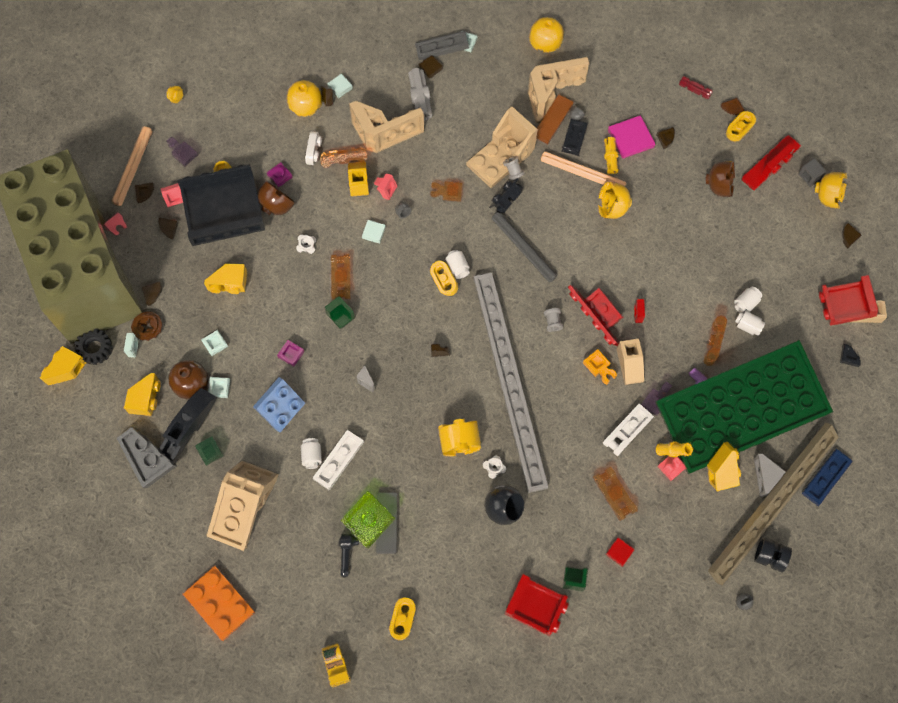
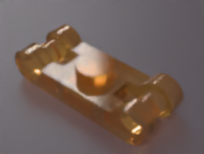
[320,146,367,168]
[331,254,351,300]
[703,315,727,366]
[593,467,638,521]

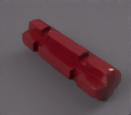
[679,76,713,99]

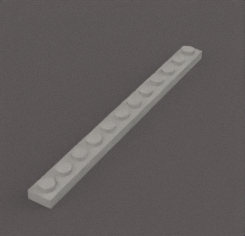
[474,273,548,493]

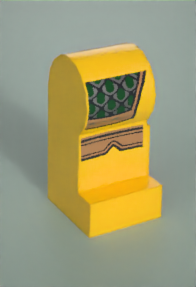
[322,643,351,688]

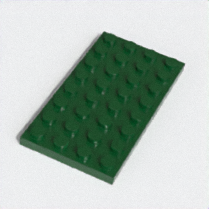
[655,340,833,474]

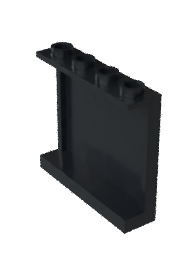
[177,164,265,246]

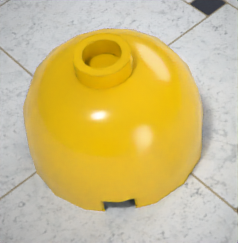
[529,17,564,53]
[287,80,322,116]
[815,172,847,209]
[598,182,632,219]

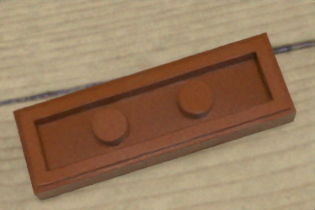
[536,94,574,144]

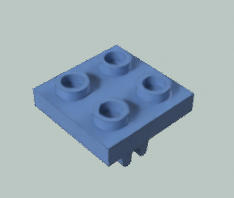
[253,378,305,432]

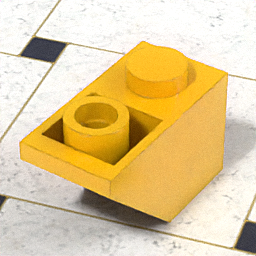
[348,161,369,196]
[204,264,247,294]
[40,346,86,385]
[124,373,161,416]
[707,442,741,491]

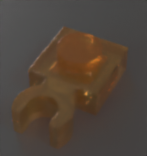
[430,181,462,202]

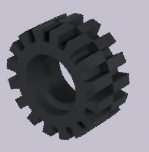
[75,329,113,365]

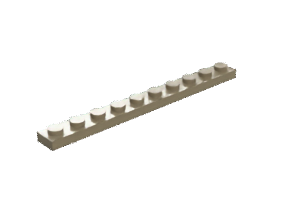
[708,423,839,585]

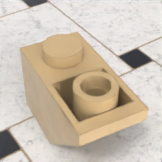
[616,339,644,385]

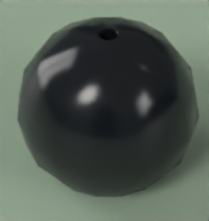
[484,485,524,525]

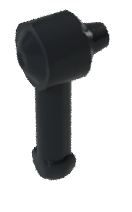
[339,534,359,578]

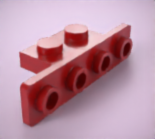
[741,135,801,190]
[568,285,624,346]

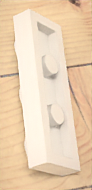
[313,430,364,491]

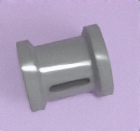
[503,156,525,180]
[544,308,563,332]

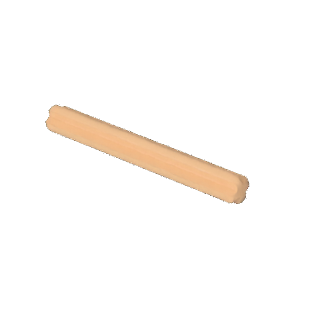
[112,126,152,206]
[541,151,626,186]

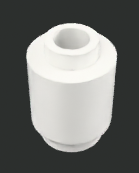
[446,250,470,279]
[734,287,762,313]
[735,310,765,336]
[301,438,322,469]

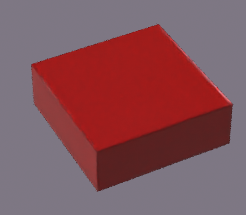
[634,299,645,323]
[606,538,635,567]

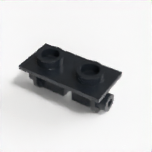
[489,178,523,214]

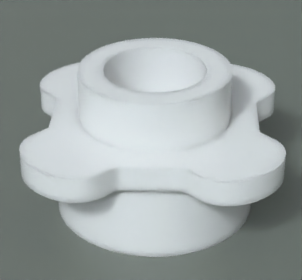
[296,235,316,254]
[483,456,506,479]

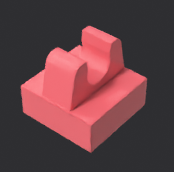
[374,174,398,200]
[161,183,183,207]
[103,212,127,235]
[658,456,686,481]

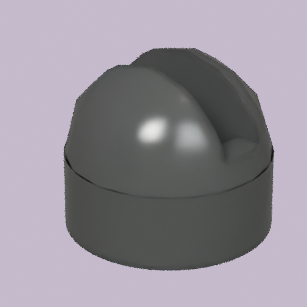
[569,106,585,121]
[395,202,411,219]
[736,593,754,610]

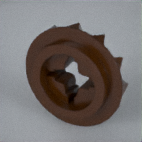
[131,312,163,341]

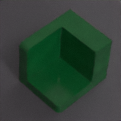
[325,296,355,329]
[563,567,588,592]

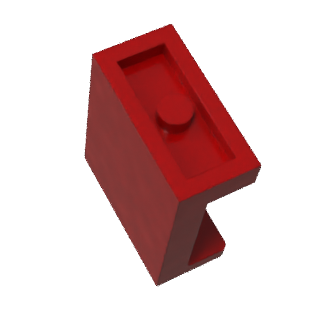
[819,275,878,326]
[505,574,569,637]

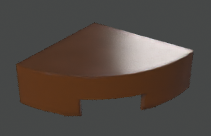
[721,98,745,115]

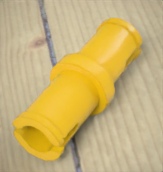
[604,137,619,174]
[656,442,693,457]

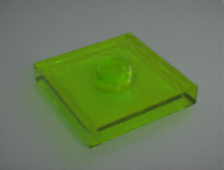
[340,490,396,549]

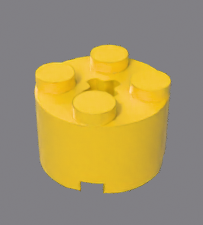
[438,419,481,456]

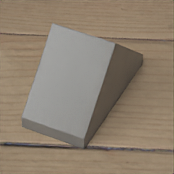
[754,454,785,497]

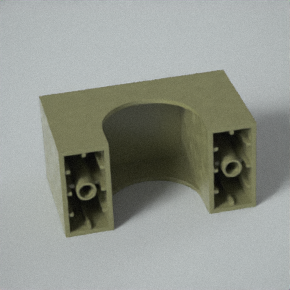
[0,149,143,344]

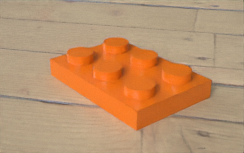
[183,566,255,641]

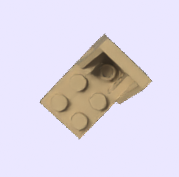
[528,57,589,122]
[349,101,424,153]
[466,107,538,188]
[207,461,278,551]

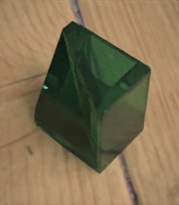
[195,436,224,466]

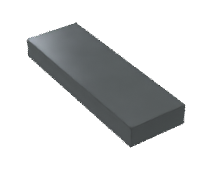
[415,31,469,60]
[376,493,397,554]

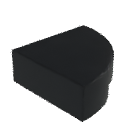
[840,344,861,367]

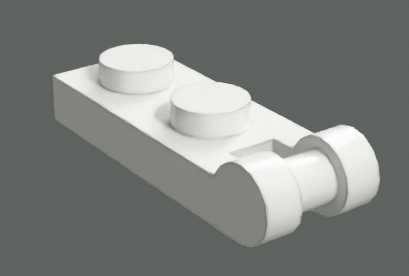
[603,404,654,457]

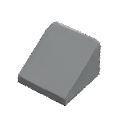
[356,366,375,392]

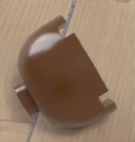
[706,161,735,197]
[258,181,295,215]
[168,360,209,399]

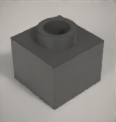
[799,158,826,187]

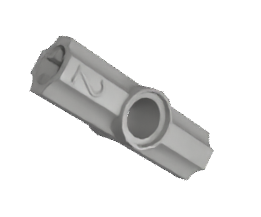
[408,68,432,121]

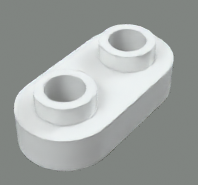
[306,131,322,165]

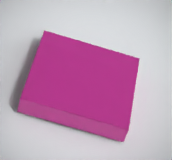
[608,116,656,159]

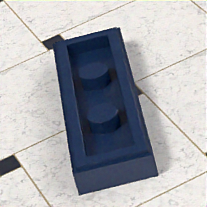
[801,449,853,506]

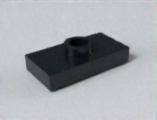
[562,119,588,156]

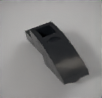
[159,388,218,463]

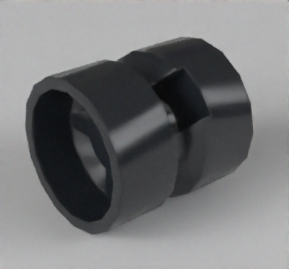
[754,537,792,573]

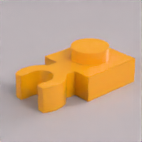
[583,349,617,385]

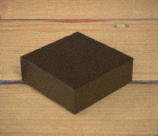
[418,55,443,79]

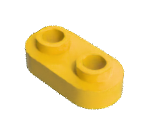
[726,111,756,142]
[430,261,458,296]
[389,598,416,640]

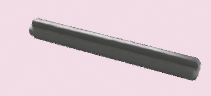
[492,212,557,282]

